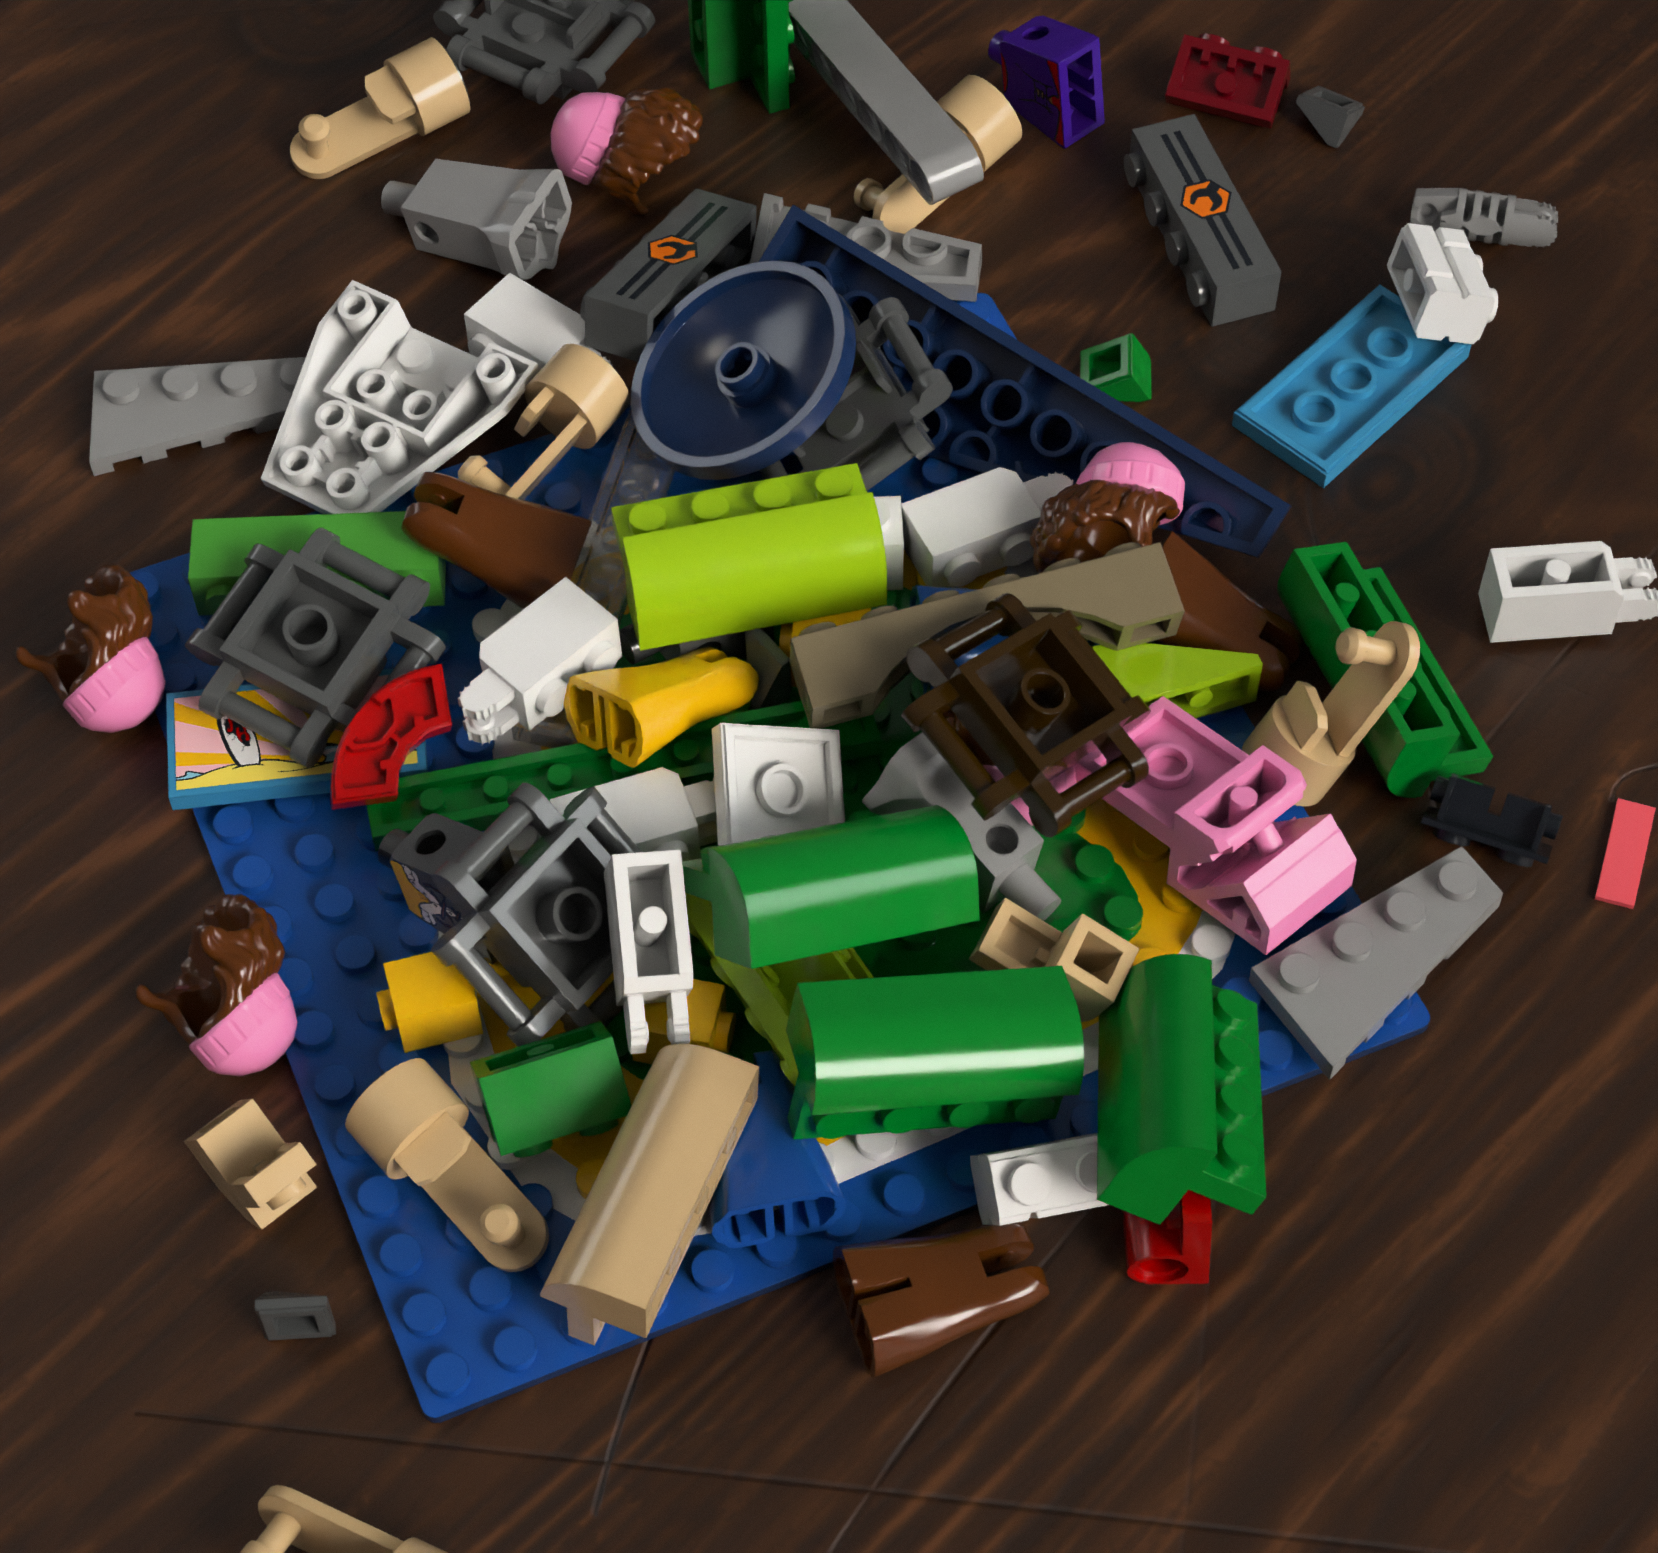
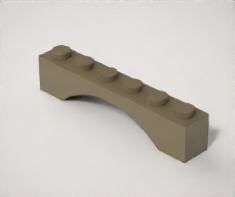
[789,542,1185,729]

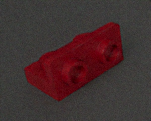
[1165,33,1291,129]

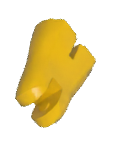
[563,646,759,768]

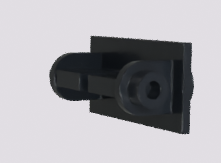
[1421,773,1563,867]

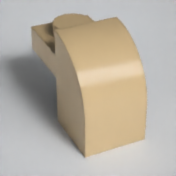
[969,898,1139,1022]
[184,1098,317,1230]

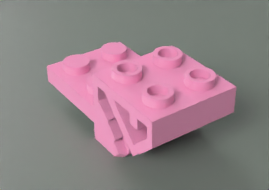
[1075,696,1357,955]

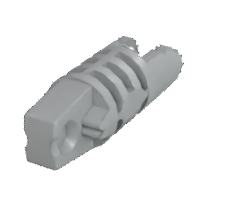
[1410,188,1559,248]

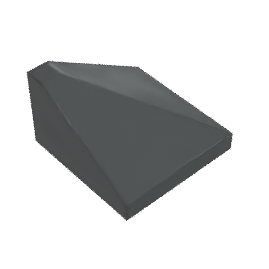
[1296,85,1365,148]
[744,628,791,710]
[255,1291,336,1341]

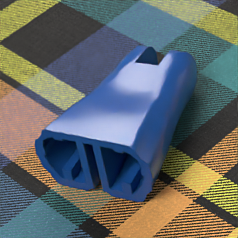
[709,1050,846,1249]

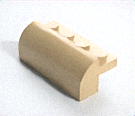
[540,1044,759,1346]

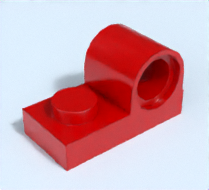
[1123,1190,1212,1284]

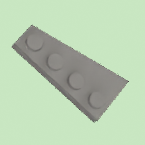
[750,193,982,302]
[89,357,306,476]
[1249,846,1503,1080]

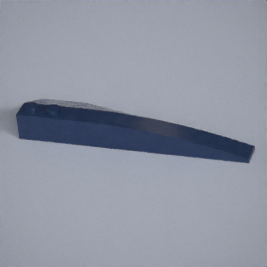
[759,205,1292,558]

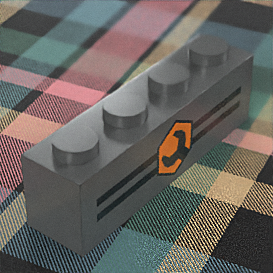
[1124,114,1282,327]
[580,188,757,362]

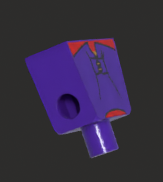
[988,16,1105,149]

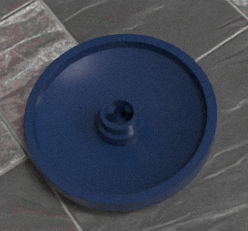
[631,261,856,480]

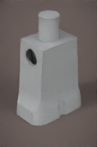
[381,159,572,280]
[862,732,1061,921]

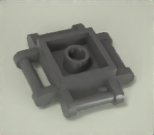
[433,0,655,104]
[759,294,953,491]
[185,528,446,768]
[431,783,641,1047]

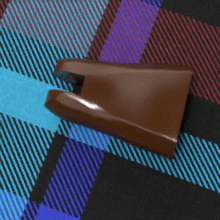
[401,472,592,609]
[1152,531,1305,692]
[833,1223,1050,1378]

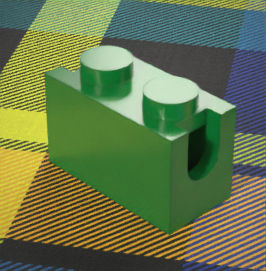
[470,1021,632,1158]

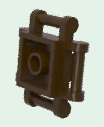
[901,593,1151,838]

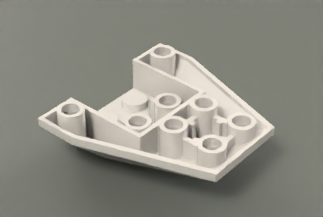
[261,280,540,514]

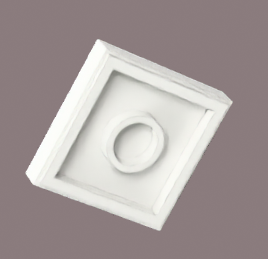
[712,723,845,846]

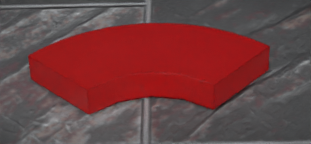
[330,664,452,810]

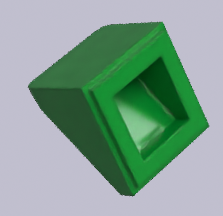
[1080,333,1152,402]

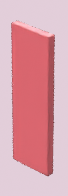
[1595,798,1656,909]

